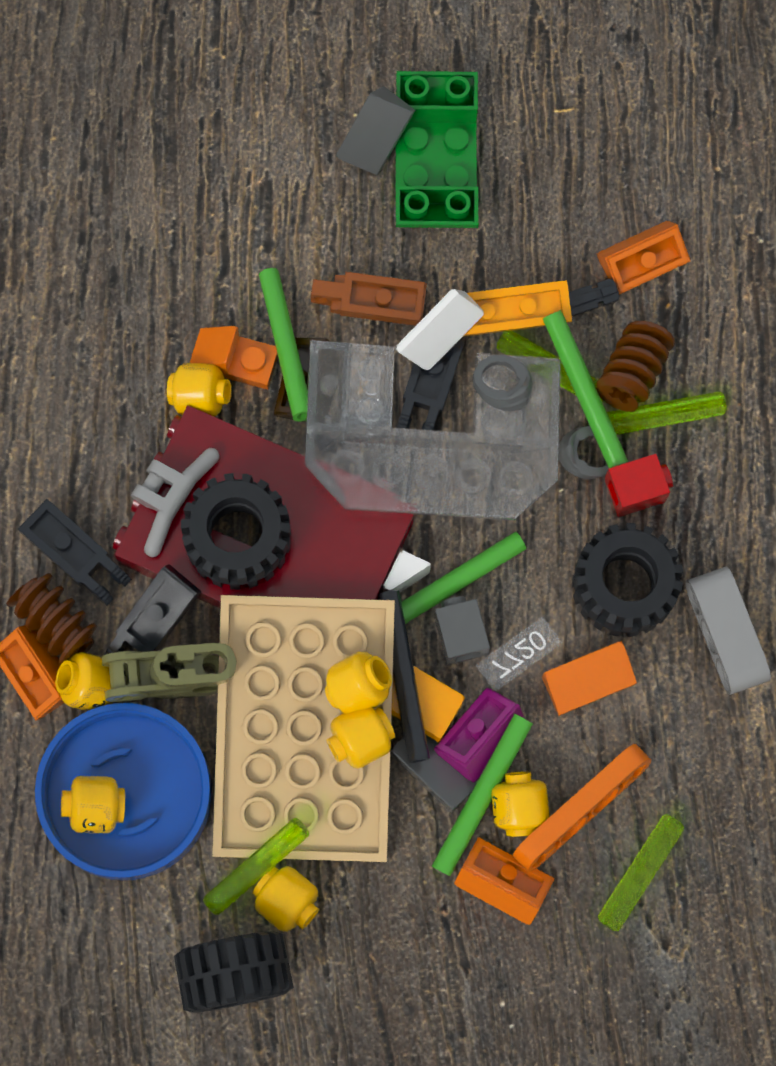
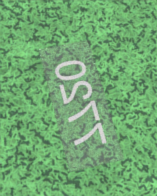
[475,616,563,692]

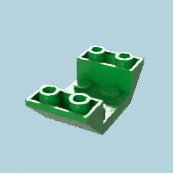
[395,71,479,228]

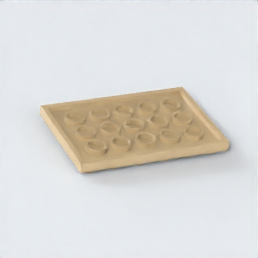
[212,595,395,862]

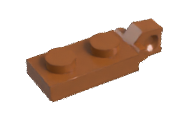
[311,272,427,326]

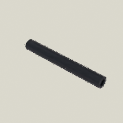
[378,590,430,763]

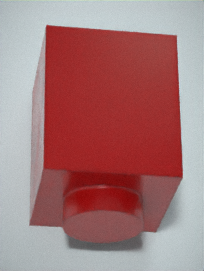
[604,454,673,517]

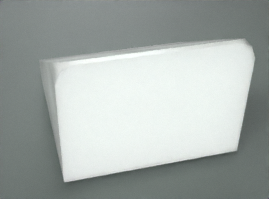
[383,551,431,592]

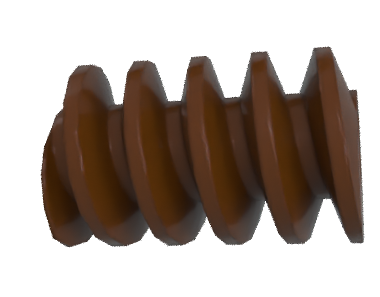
[596,321,675,412]
[6,573,97,665]

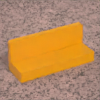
[442,280,572,337]

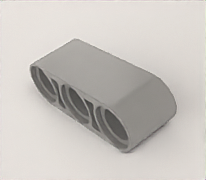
[685,566,771,695]

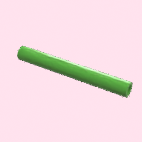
[259,268,313,421]
[543,310,629,468]
[402,532,526,624]
[432,714,533,876]

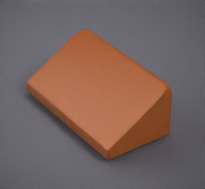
[597,221,691,295]
[0,625,64,721]
[542,641,637,716]
[454,837,555,925]

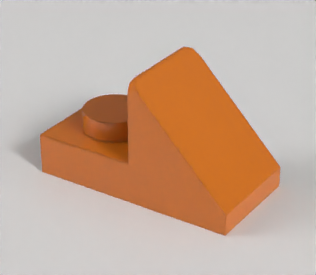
[190,326,278,390]

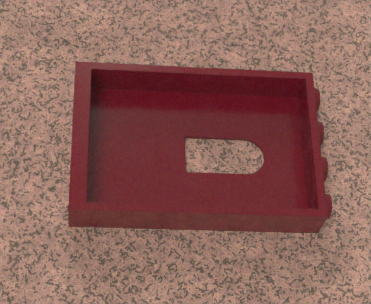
[113,405,418,609]

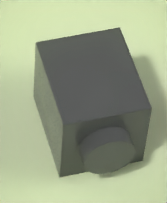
[434,596,490,666]

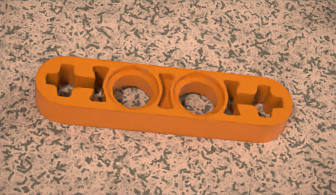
[513,744,651,872]

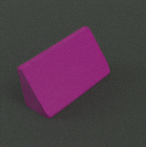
[434,687,525,783]

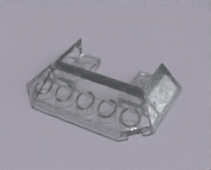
[304,340,560,521]

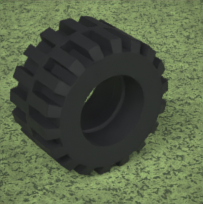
[181,473,291,590]
[572,523,683,637]
[174,931,294,1013]

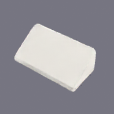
[396,289,484,370]

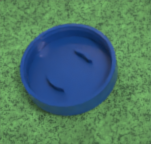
[35,703,212,880]

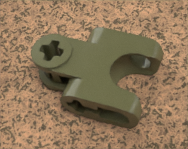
[101,643,237,702]

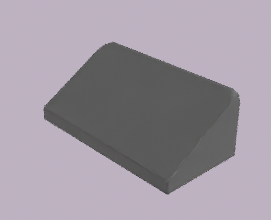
[336,86,415,175]
[390,735,478,813]

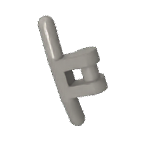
[130,448,220,557]

